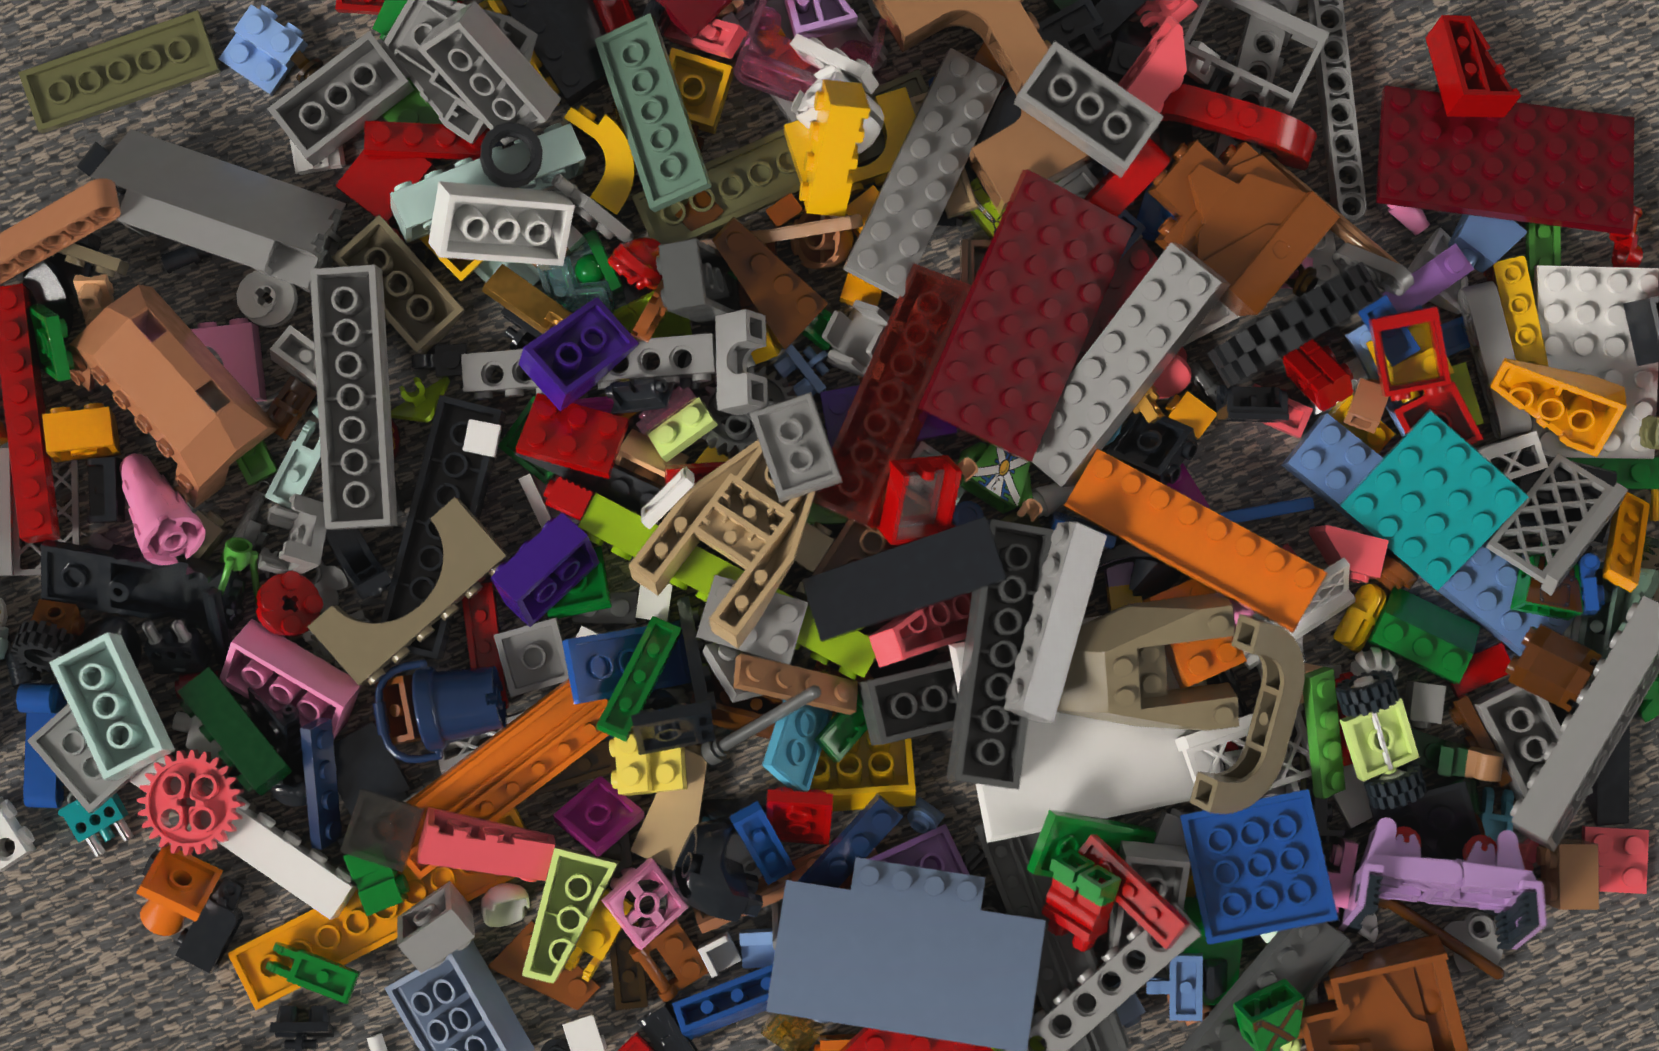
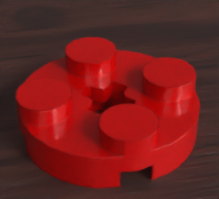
[256,571,324,637]

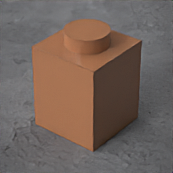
[1343,378,1389,434]

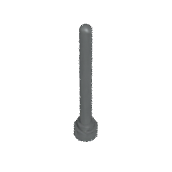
[701,685,821,765]

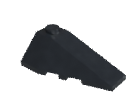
[1552,700,1630,826]

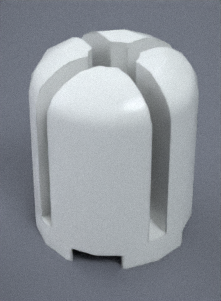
[791,65,884,154]

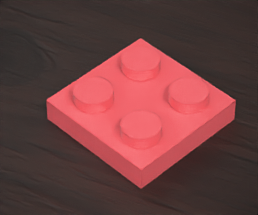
[1582,826,1649,894]

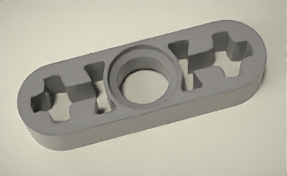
[1332,243,1414,296]

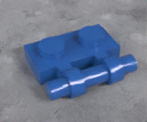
[1578,553,1605,617]

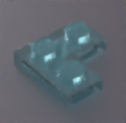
[536,256,616,314]

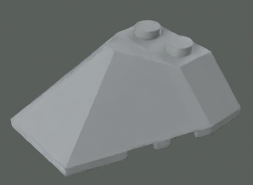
[381,0,538,144]

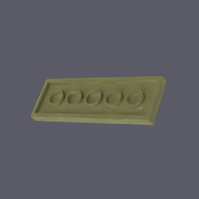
[18,10,221,134]

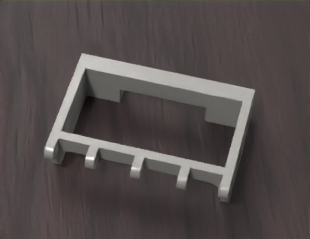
[1184,0,1329,114]

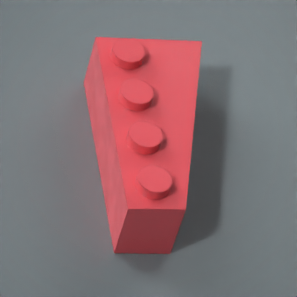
[869,592,972,667]
[418,807,556,882]

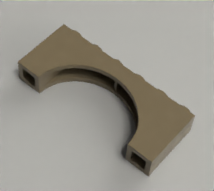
[308,497,510,686]

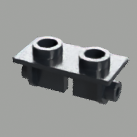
[605,376,675,414]

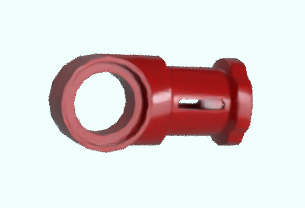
[1609,206,1643,268]

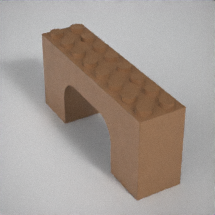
[872,0,1094,215]

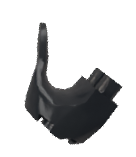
[672,788,776,922]

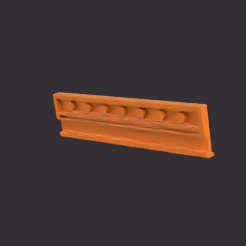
[1063,448,1327,633]
[377,679,609,880]

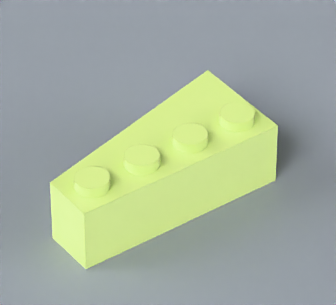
[522,846,620,984]

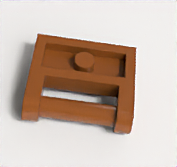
[629,919,709,1002]

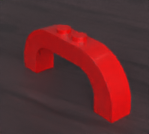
[1159,84,1317,171]

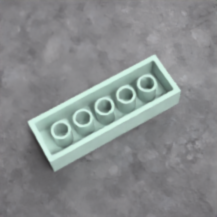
[390,123,586,243]

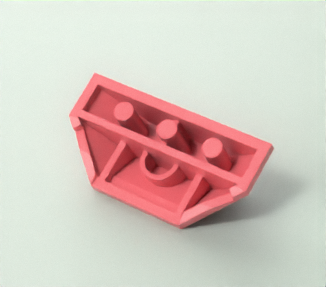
[1118,15,1187,113]

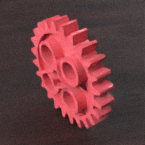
[137,749,245,856]

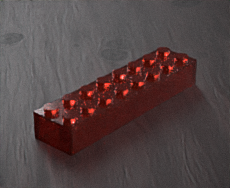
[812,264,972,532]

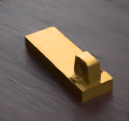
[482,264,572,334]

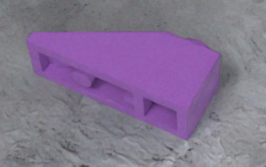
[1382,243,1474,313]

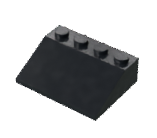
[501,0,608,107]

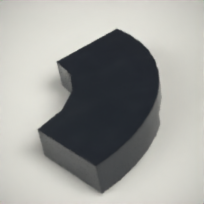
[23,258,73,342]

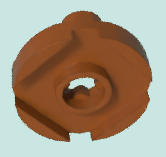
[630,278,667,343]

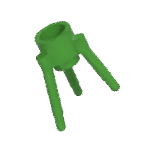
[218,537,260,605]

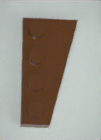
[712,216,828,350]

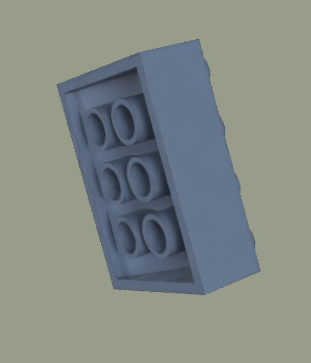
[384,940,535,1051]

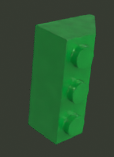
[1367,587,1480,684]

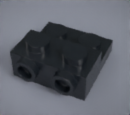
[1105,412,1198,485]

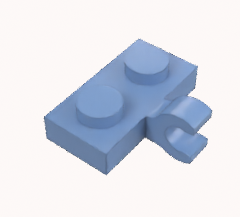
[1146,953,1203,1021]

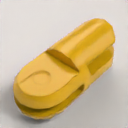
[1333,584,1387,653]

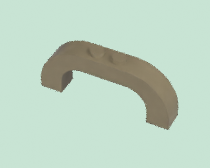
[1189,614,1305,814]

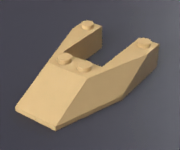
[628,440,816,649]

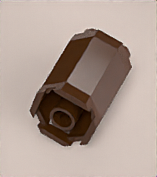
[1505,624,1603,712]

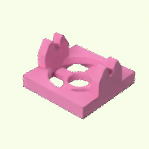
[602,858,689,950]

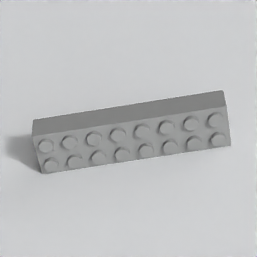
[1032,242,1231,487]
[310,265,398,530]
[1510,596,1659,852]

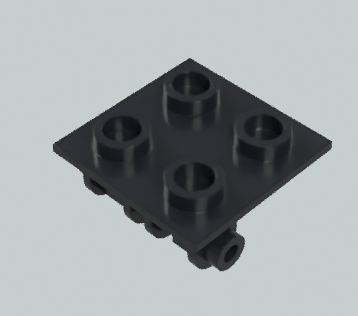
[247,687,302,767]

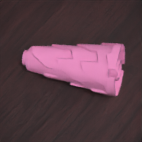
[119,453,206,565]

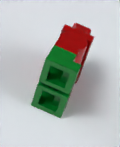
[1041,849,1121,952]

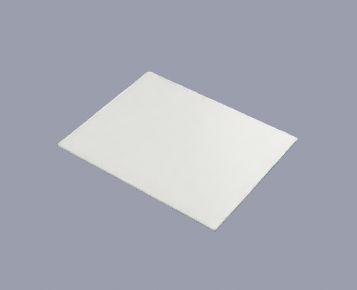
[949,615,1224,843]

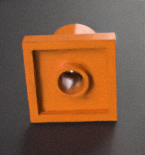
[136,845,223,936]

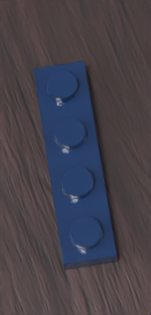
[300,717,342,850]
[797,793,903,888]

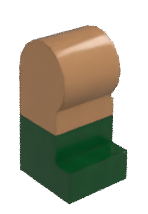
[1438,741,1504,782]

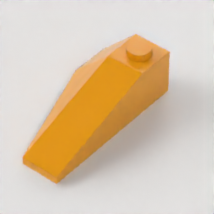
[1490,358,1627,457]

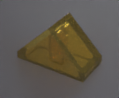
[761,1013,820,1051]

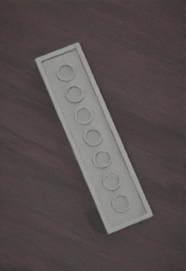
[843,48,1006,300]

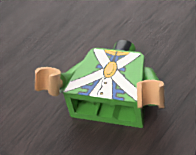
[957,442,1043,522]

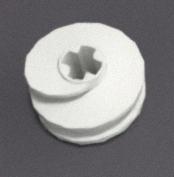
[236,270,298,328]

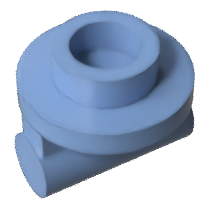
[907,797,945,833]

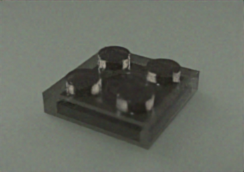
[340,788,425,872]

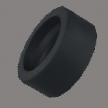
[480,122,543,188]

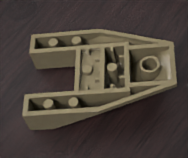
[1057,593,1239,731]

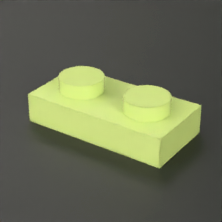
[647,397,718,462]

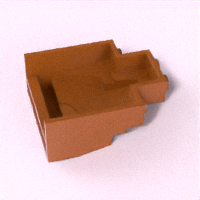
[1147,140,1340,316]
[1297,934,1469,1051]

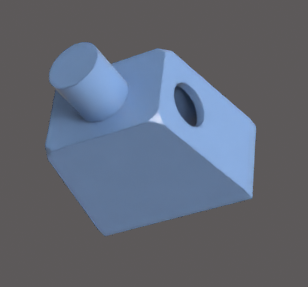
[1448,214,1528,275]

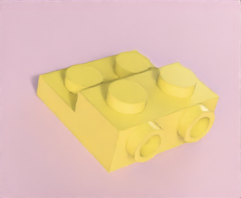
[609,730,687,796]

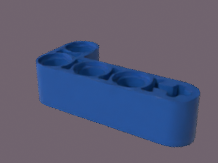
[16,683,67,808]

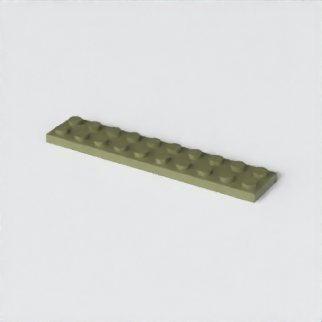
[631,69,929,245]

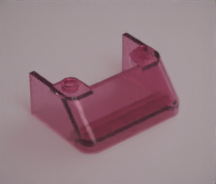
[734,0,887,102]

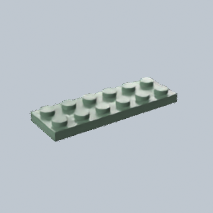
[594,13,712,212]

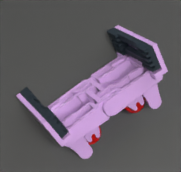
[1338,818,1546,949]

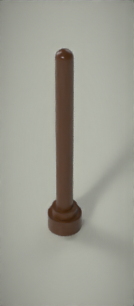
[1377,898,1505,980]

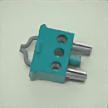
[58,792,134,857]

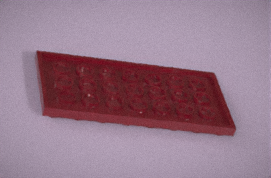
[1376,85,1634,235]
[918,169,1135,462]

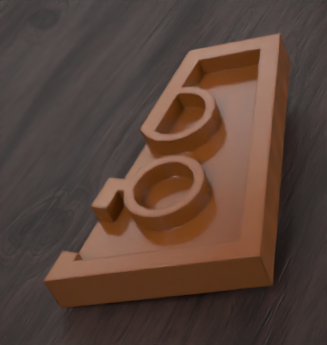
[488,919,601,1010]

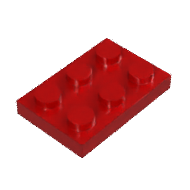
[516,393,629,479]
[766,787,833,845]

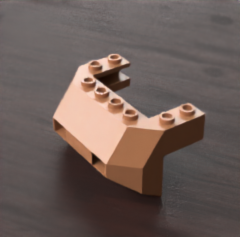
[69,285,279,509]

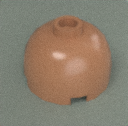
[790,209,854,270]

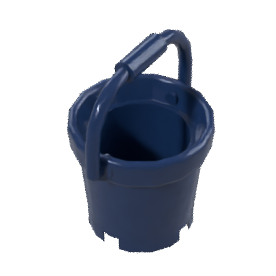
[373,659,507,763]

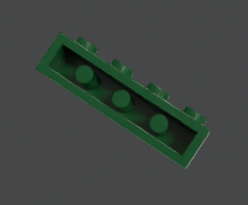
[177,667,293,796]

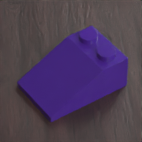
[518,297,639,411]

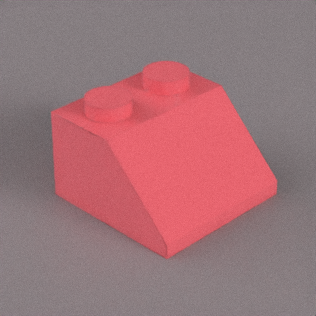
[1309,525,1389,584]

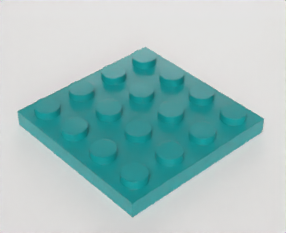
[1340,409,1529,591]

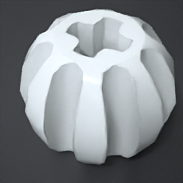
[1350,647,1398,680]

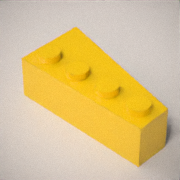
[799,79,870,217]

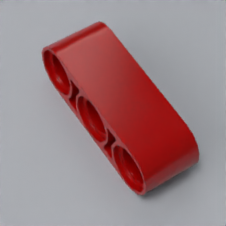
[1084,137,1171,217]

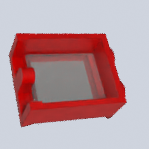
[877,455,962,545]

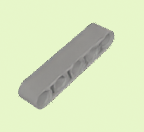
[1458,281,1532,439]

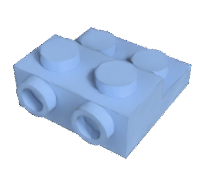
[218,4,308,96]

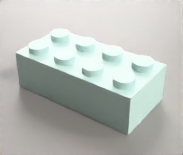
[49,632,175,780]

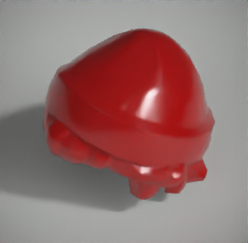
[608,237,663,290]

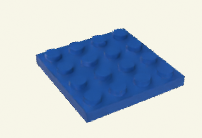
[1180,789,1339,945]

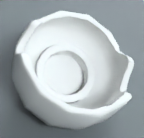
[481,883,530,927]

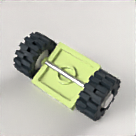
[1335,670,1427,809]

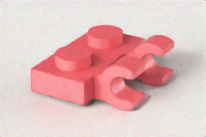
[1136,0,1199,37]

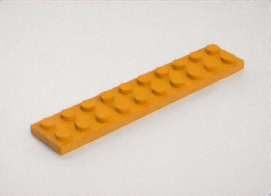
[227,807,526,1010]

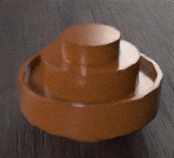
[1376,552,1417,590]

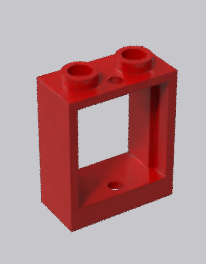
[1368,306,1451,401]

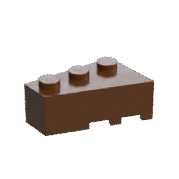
[690,674,783,739]

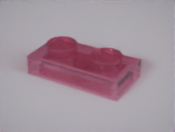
[636,387,697,436]

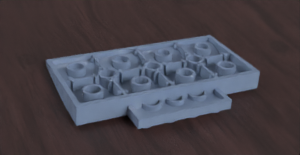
[766,857,1046,1051]

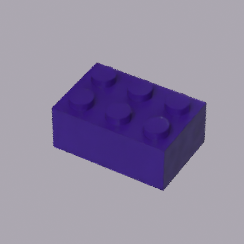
[490,512,600,627]

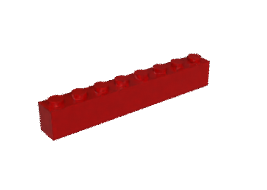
[0,283,61,544]

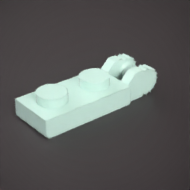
[265,420,321,511]

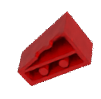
[1425,15,1522,118]

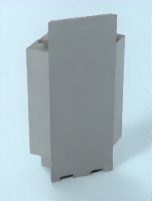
[90,129,346,294]

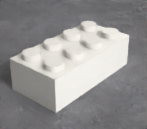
[429,181,575,266]

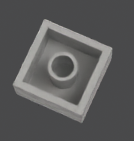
[397,881,475,974]

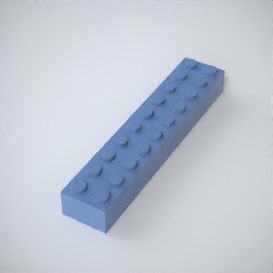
[1281,413,1576,656]

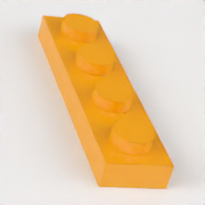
[1602,492,1650,592]

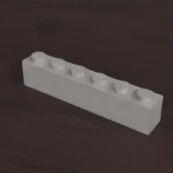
[1004,522,1107,723]

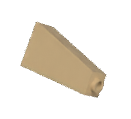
[630,745,708,870]

